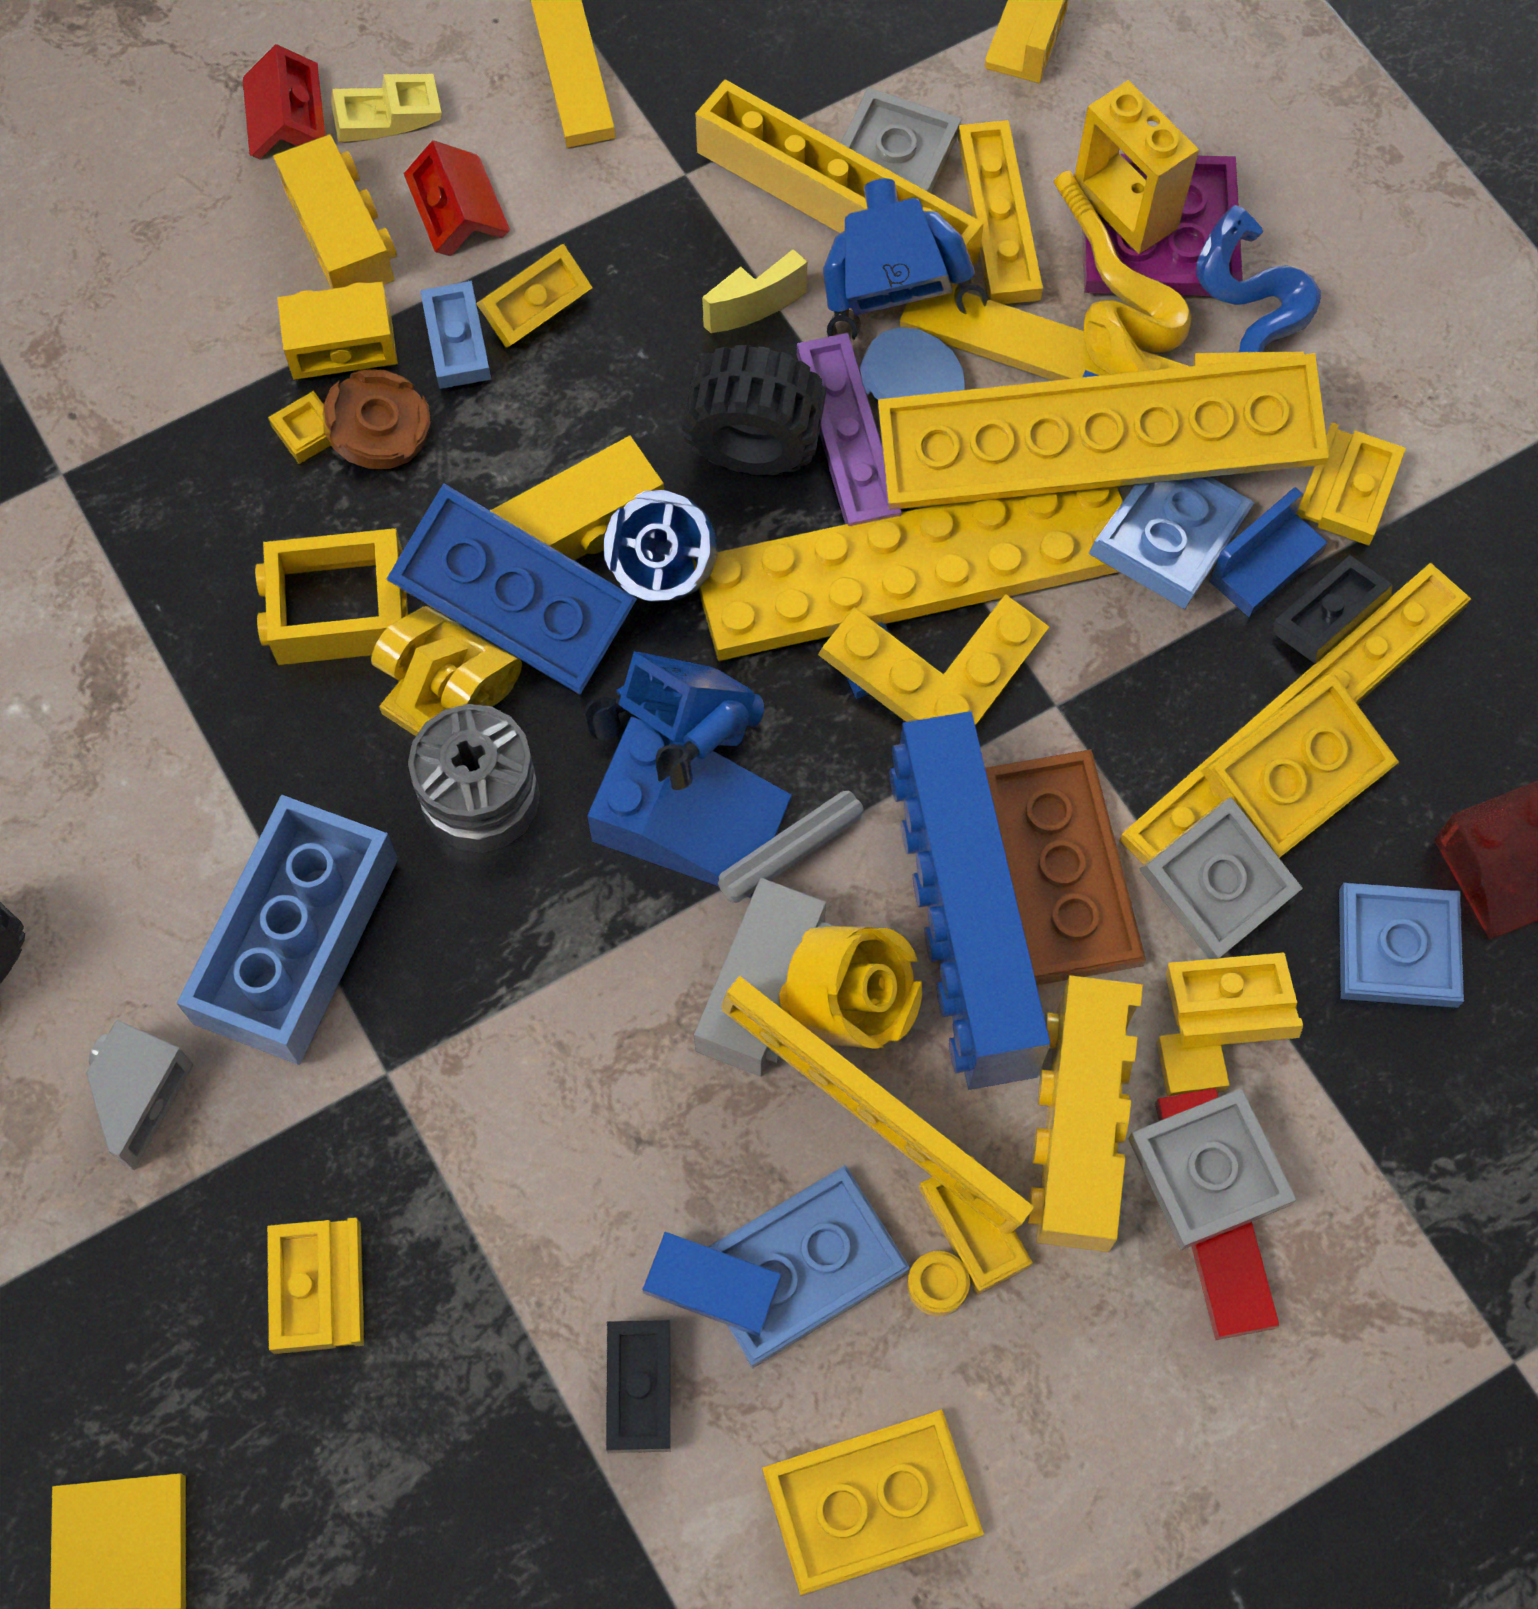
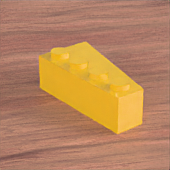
[1027,975,1143,1252]

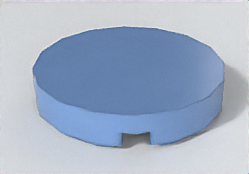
[860,327,965,407]

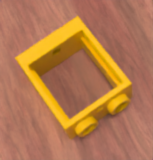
[1074,80,1199,254]
[255,528,408,665]

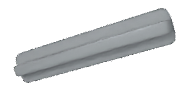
[718,791,864,903]

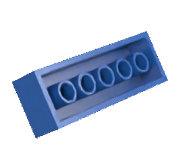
[889,711,1050,1090]

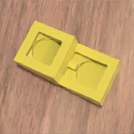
[331,74,442,142]
[702,249,808,333]

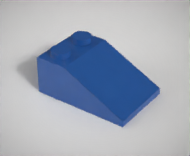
[587,717,792,898]

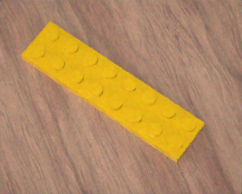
[878,353,1329,510]
[692,486,1123,661]

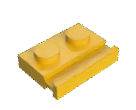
[1296,422,1406,546]
[1165,953,1303,1048]
[267,1218,364,1354]

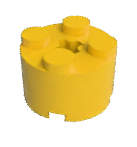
[779,926,922,1049]

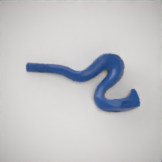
[1196,205,1321,352]

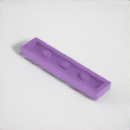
[797,333,901,526]

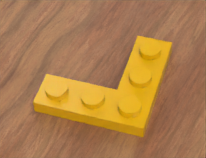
[818,594,1049,725]

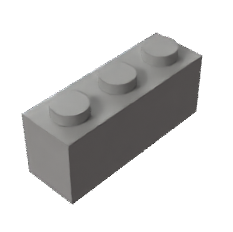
[694,877,832,1077]

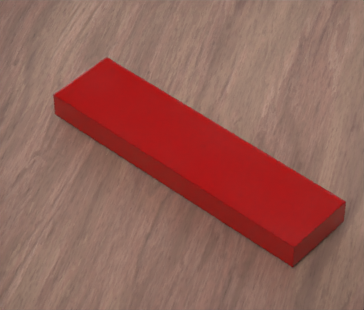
[1155,1088,1279,1341]

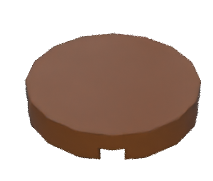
[323,369,431,469]

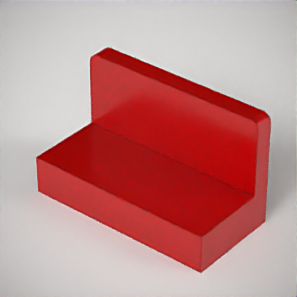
[243,44,325,159]
[403,140,510,256]

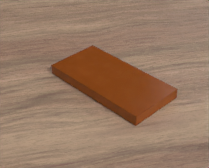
[985,749,1146,985]

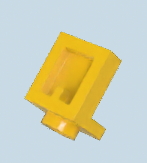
[395,636,468,727]

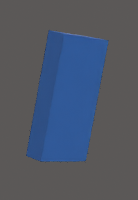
[642,1232,781,1337]

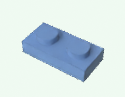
[420,281,491,389]

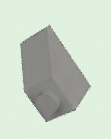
[86,1020,193,1171]

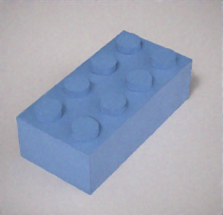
[177,795,398,1065]

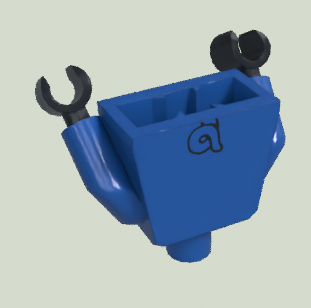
[823,178,988,341]
[585,651,764,790]

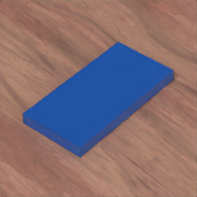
[386,483,637,695]

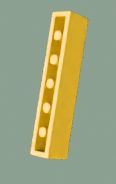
[695,79,984,289]

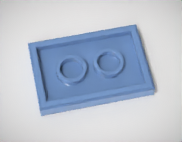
[1089,477,1255,609]
[709,1165,910,1369]

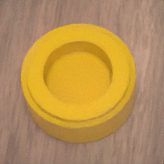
[907,1251,970,1316]

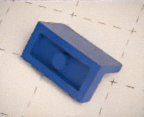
[1210,487,1328,618]

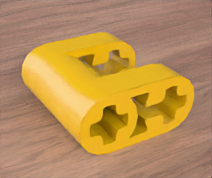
[371,606,522,709]

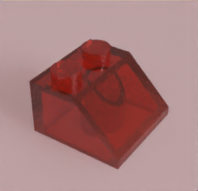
[1434,780,1538,939]

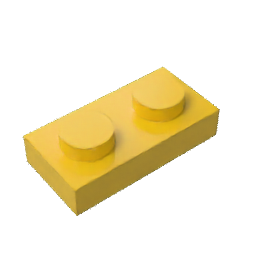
[476,244,593,347]

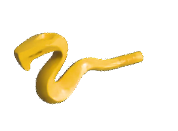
[1054,171,1192,375]

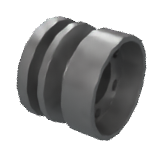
[408,704,540,853]

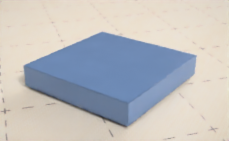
[1339,883,1464,1008]

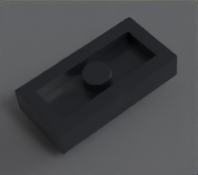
[1274,555,1392,664]
[606,1320,671,1453]

